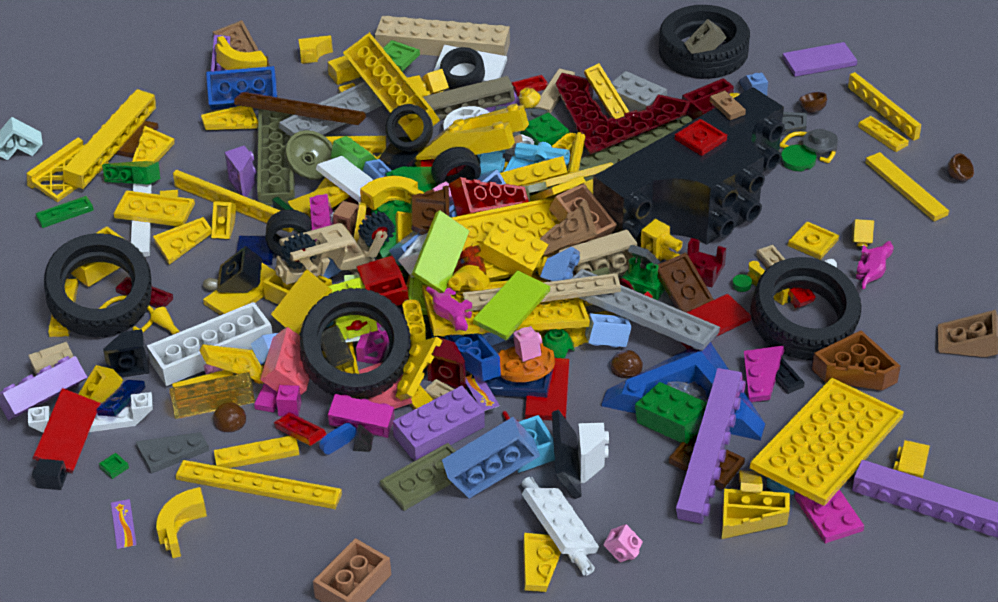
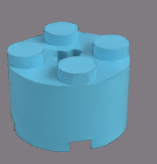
[478,150,505,176]

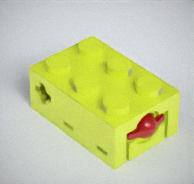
[328,277,378,341]

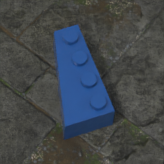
[430,327,501,381]

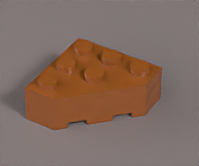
[812,330,901,390]

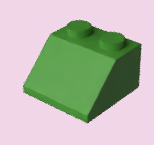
[330,136,377,171]

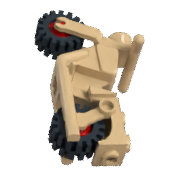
[275,211,395,285]

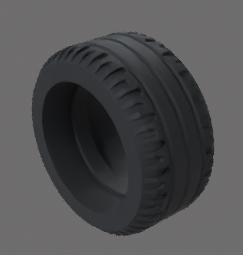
[440,47,485,90]
[385,104,433,152]
[431,147,481,186]
[265,209,315,256]

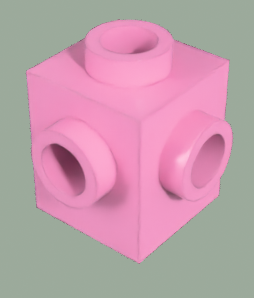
[604,524,643,562]

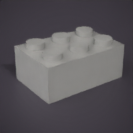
[611,71,667,112]

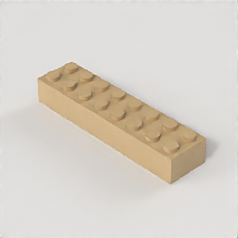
[375,16,510,56]

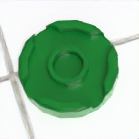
[781,144,817,171]

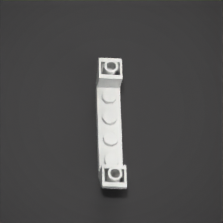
[28,392,153,432]

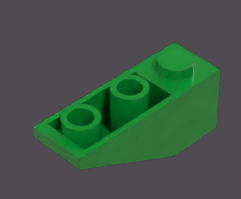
[102,161,161,184]

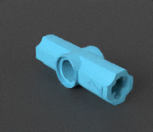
[515,142,570,165]

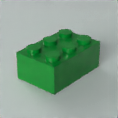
[635,382,707,445]

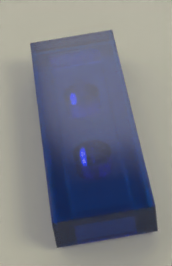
[96,380,146,417]

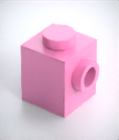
[513,326,542,361]

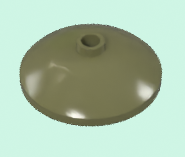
[285,130,333,180]

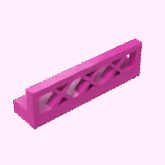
[356,322,389,364]

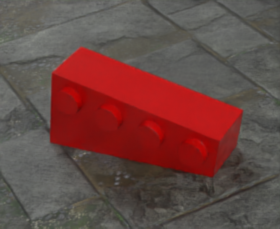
[449,177,529,216]

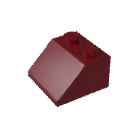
[427,338,466,390]

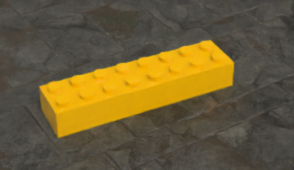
[343,32,440,141]

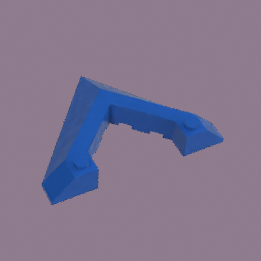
[602,342,765,441]

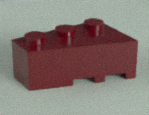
[682,78,734,120]

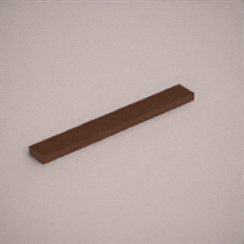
[234,92,366,125]

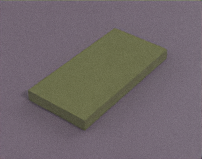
[380,443,456,511]

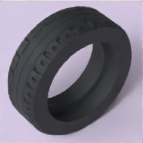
[659,5,750,79]
[44,233,152,337]
[750,257,862,360]
[300,288,411,400]

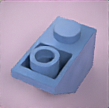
[540,247,580,282]

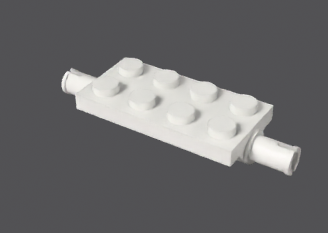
[522,477,599,576]

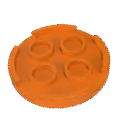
[498,343,555,382]

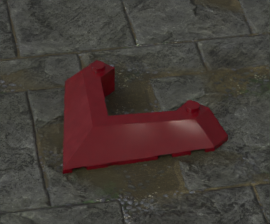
[555,73,691,154]

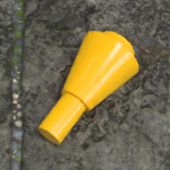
[151,307,180,335]

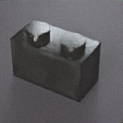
[320,325,354,371]

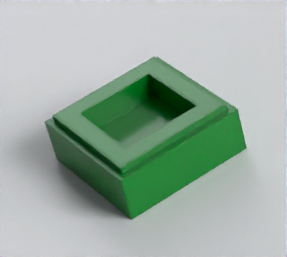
[99,453,129,479]

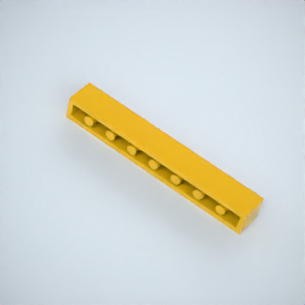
[63,89,156,189]

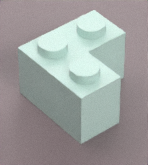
[0,117,43,160]

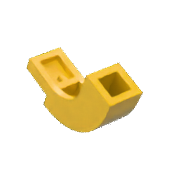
[215,36,267,70]
[360,176,424,210]
[156,487,207,558]

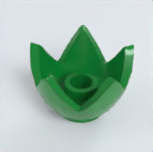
[542,329,575,358]

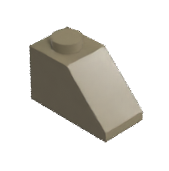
[685,19,727,54]

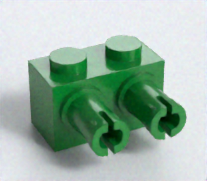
[622,257,665,301]

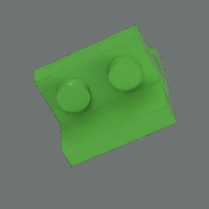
[383,40,420,71]

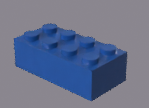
[206,66,278,110]

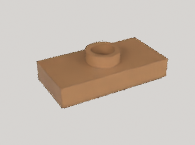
[710,91,746,120]

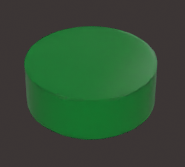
[732,274,752,292]

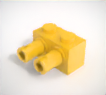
[641,219,683,262]

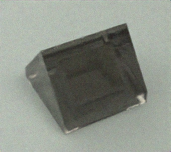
[353,424,374,452]

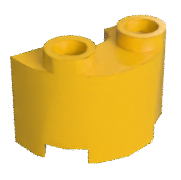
[447,265,490,291]

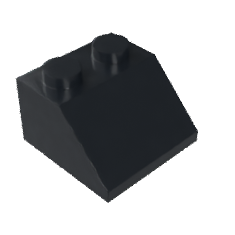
[217,246,262,293]
[103,329,149,378]

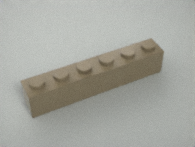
[423,76,515,120]

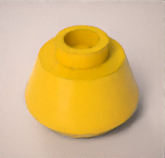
[519,87,541,108]

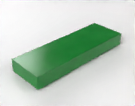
[35,196,94,228]

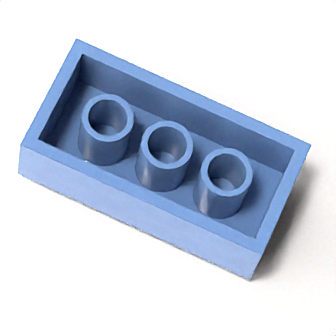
[442,417,540,499]

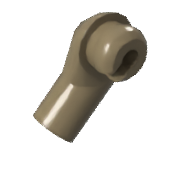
[203,278,218,291]

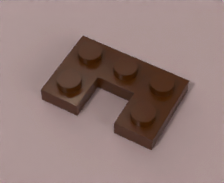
[669,434,745,489]

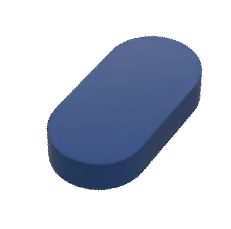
[319,423,357,454]

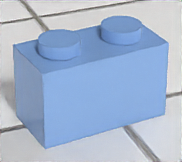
[585,313,631,348]

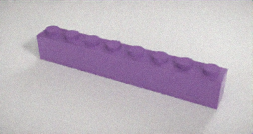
[676,368,746,524]
[852,460,998,538]

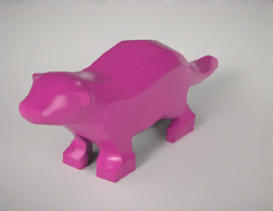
[856,241,894,290]
[426,287,472,331]

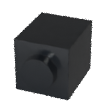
[32,459,67,490]

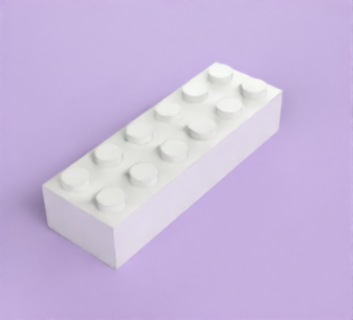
[147,302,272,386]

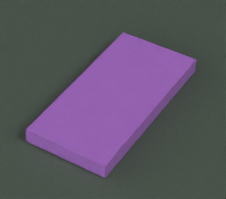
[782,42,857,77]

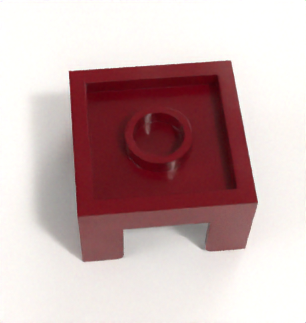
[687,238,727,288]

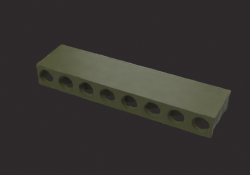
[257,109,295,206]

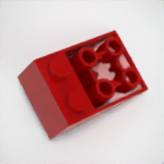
[356,255,409,306]

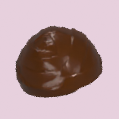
[799,92,828,113]
[947,153,974,181]
[610,350,643,378]
[213,402,246,432]

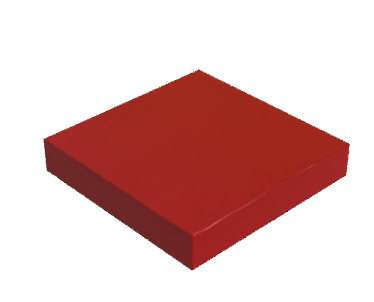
[675,119,727,156]

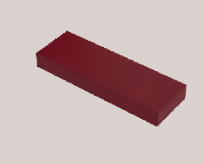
[116,277,174,308]

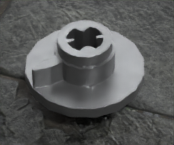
[803,129,838,156]

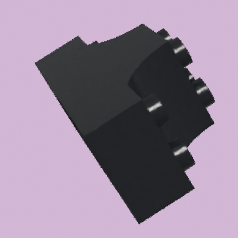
[593,87,785,247]

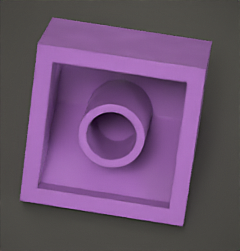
[225,146,256,197]

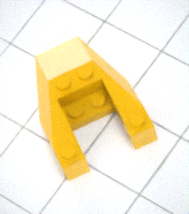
[416,104,529,160]

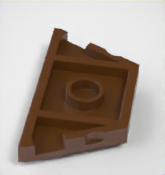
[411,185,449,235]

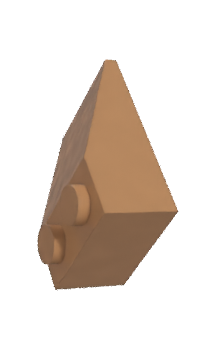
[938,310,998,357]

